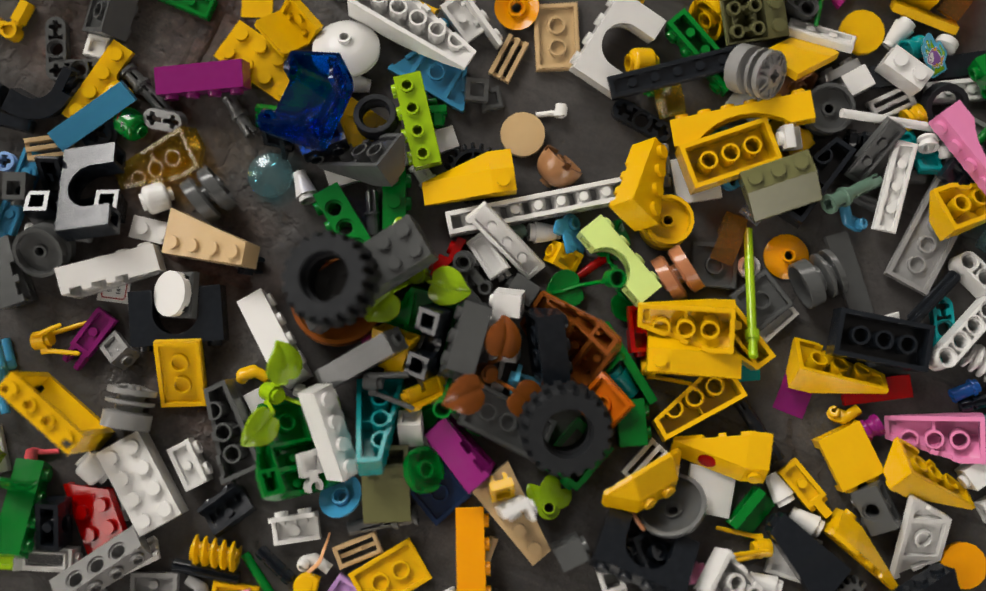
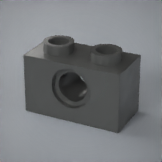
[850,478,902,537]

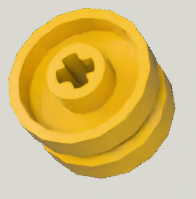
[639,194,695,251]

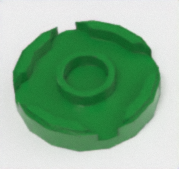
[403,446,444,494]

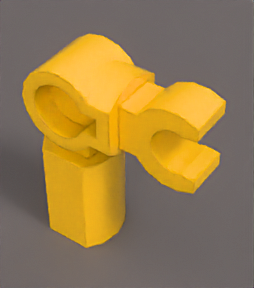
[0,0,36,43]

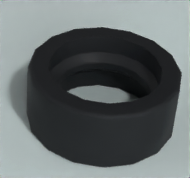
[920,82,969,122]
[353,94,399,141]

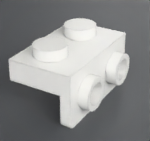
[166,437,213,492]
[268,507,322,546]

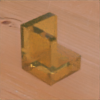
[654,84,687,119]

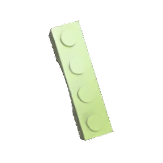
[576,214,662,307]

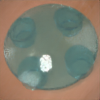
[248,153,294,199]

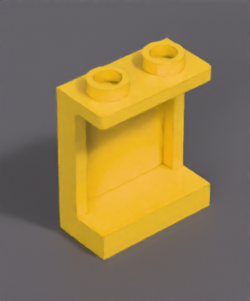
[811,420,884,494]

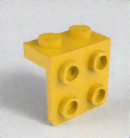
[254,0,323,57]

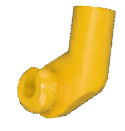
[236,365,269,384]
[826,404,862,425]

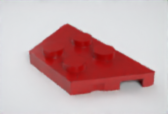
[63,482,128,555]

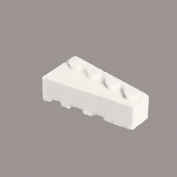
[54,242,167,299]
[237,288,313,390]
[693,547,763,591]

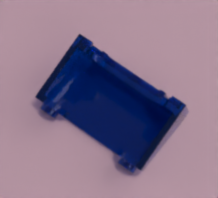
[255,51,354,152]

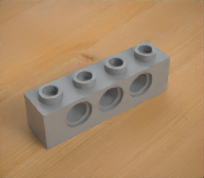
[49,525,153,591]

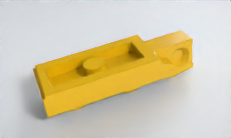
[777,458,833,519]

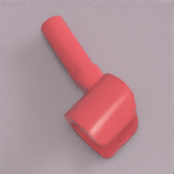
[24,447,60,460]

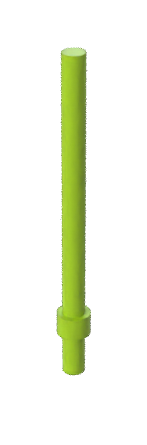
[743,227,760,359]

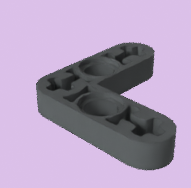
[45,16,100,82]

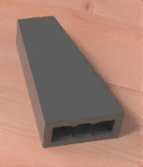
[314,326,409,388]

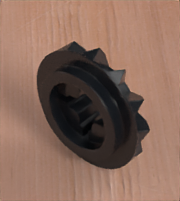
[82,119,118,146]

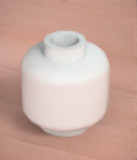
[138,181,175,214]
[75,451,108,485]

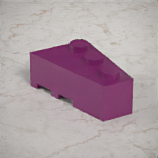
[425,414,496,494]

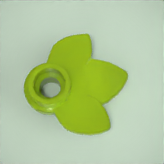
[526,474,572,521]

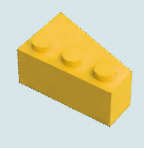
[734,304,776,371]

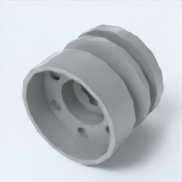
[724,43,787,100]
[100,383,158,432]

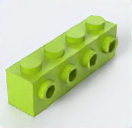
[390,71,443,171]

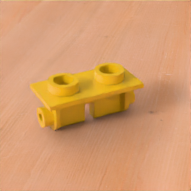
[400,375,446,413]

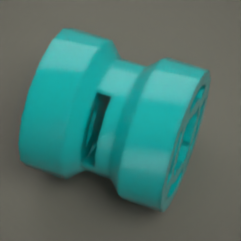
[898,35,925,59]

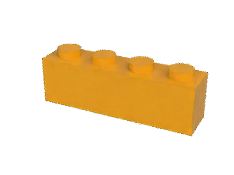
[455,507,491,591]

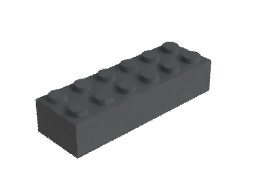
[305,214,439,334]

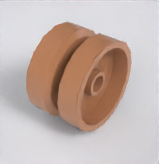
[650,244,705,301]

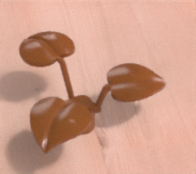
[442,315,542,417]

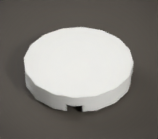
[153,270,192,317]

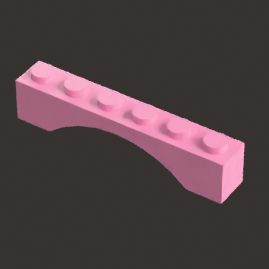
[928,100,986,195]

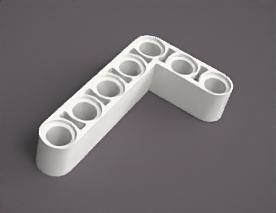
[929,251,986,371]

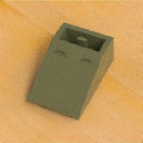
[719,0,789,46]
[361,445,411,524]

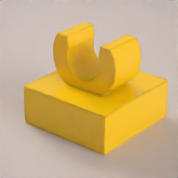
[488,472,515,503]

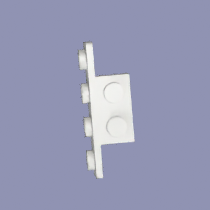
[439,0,503,50]

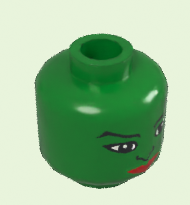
[113,107,148,141]

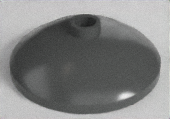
[637,473,707,538]

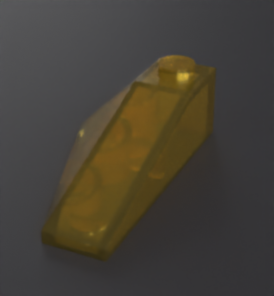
[115,126,206,190]

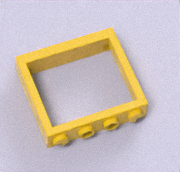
[0,371,115,455]

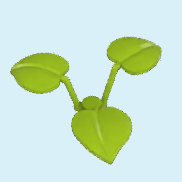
[364,217,472,323]
[240,340,341,447]

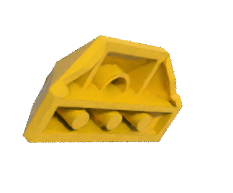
[601,447,682,513]

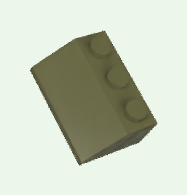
[738,149,823,223]

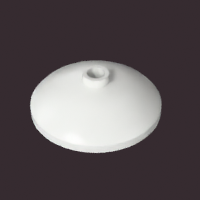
[312,20,380,78]

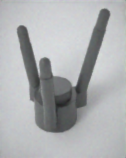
[362,371,414,410]

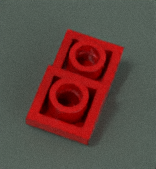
[428,237,466,277]

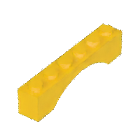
[670,89,816,150]

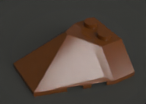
[520,290,622,387]

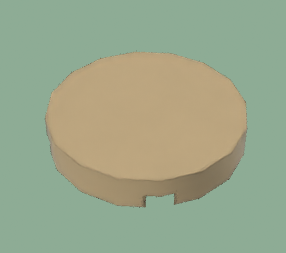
[500,112,545,158]

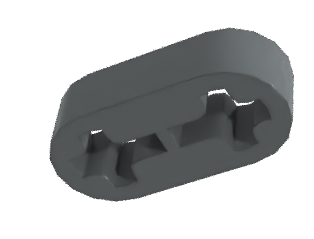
[143,108,188,132]

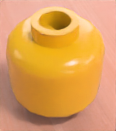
[624,48,660,72]

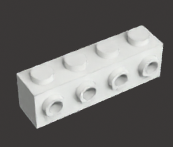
[297,384,358,482]

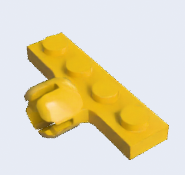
[61,39,135,118]

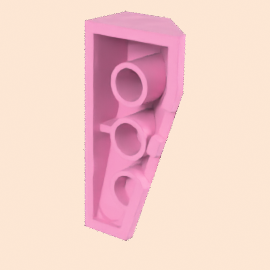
[884,412,986,464]

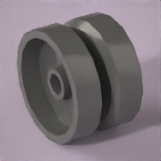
[800,83,856,139]
[179,164,238,224]
[12,220,76,278]

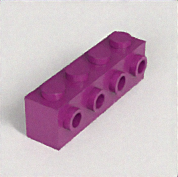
[154,58,252,101]

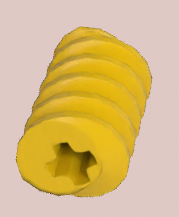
[189,534,243,572]

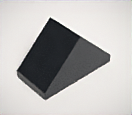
[34,156,63,195]

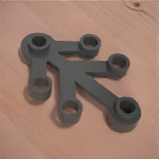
[451,250,493,308]

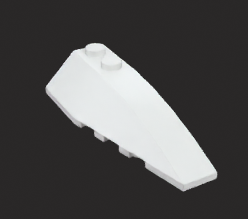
[347,0,476,70]

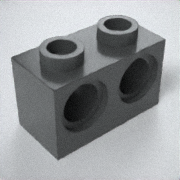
[551,531,591,572]

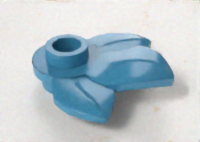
[553,213,585,254]

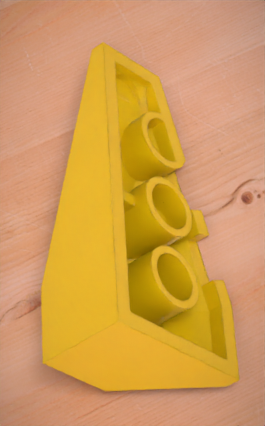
[645,330,742,379]

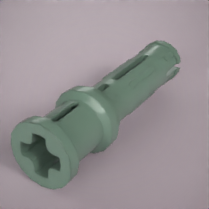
[820,173,883,214]

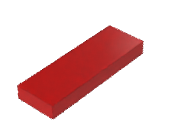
[841,374,914,406]

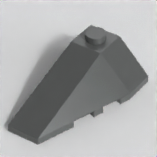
[317,133,405,187]

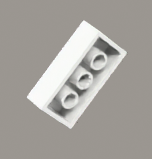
[96,431,189,537]

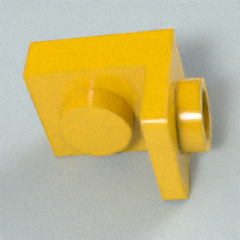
[543,240,584,272]

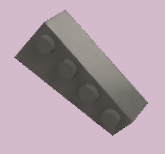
[204,378,256,485]

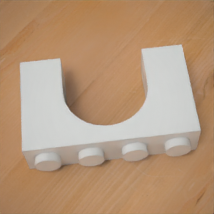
[569,0,667,99]

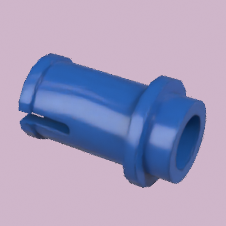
[948,379,982,403]

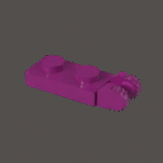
[62,306,119,371]

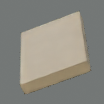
[533,2,580,72]

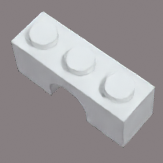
[486,287,526,363]

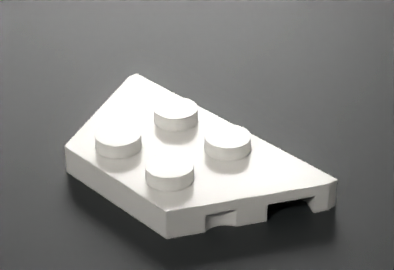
[889,494,952,579]

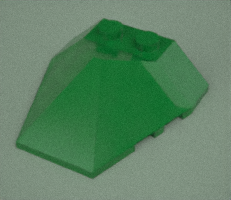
[255,397,341,502]

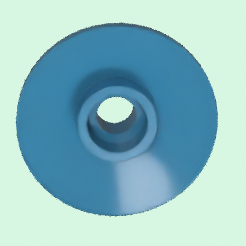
[319,476,362,518]

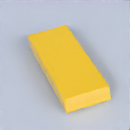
[889,0,960,35]

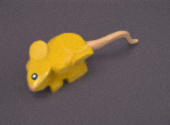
[293,532,331,591]

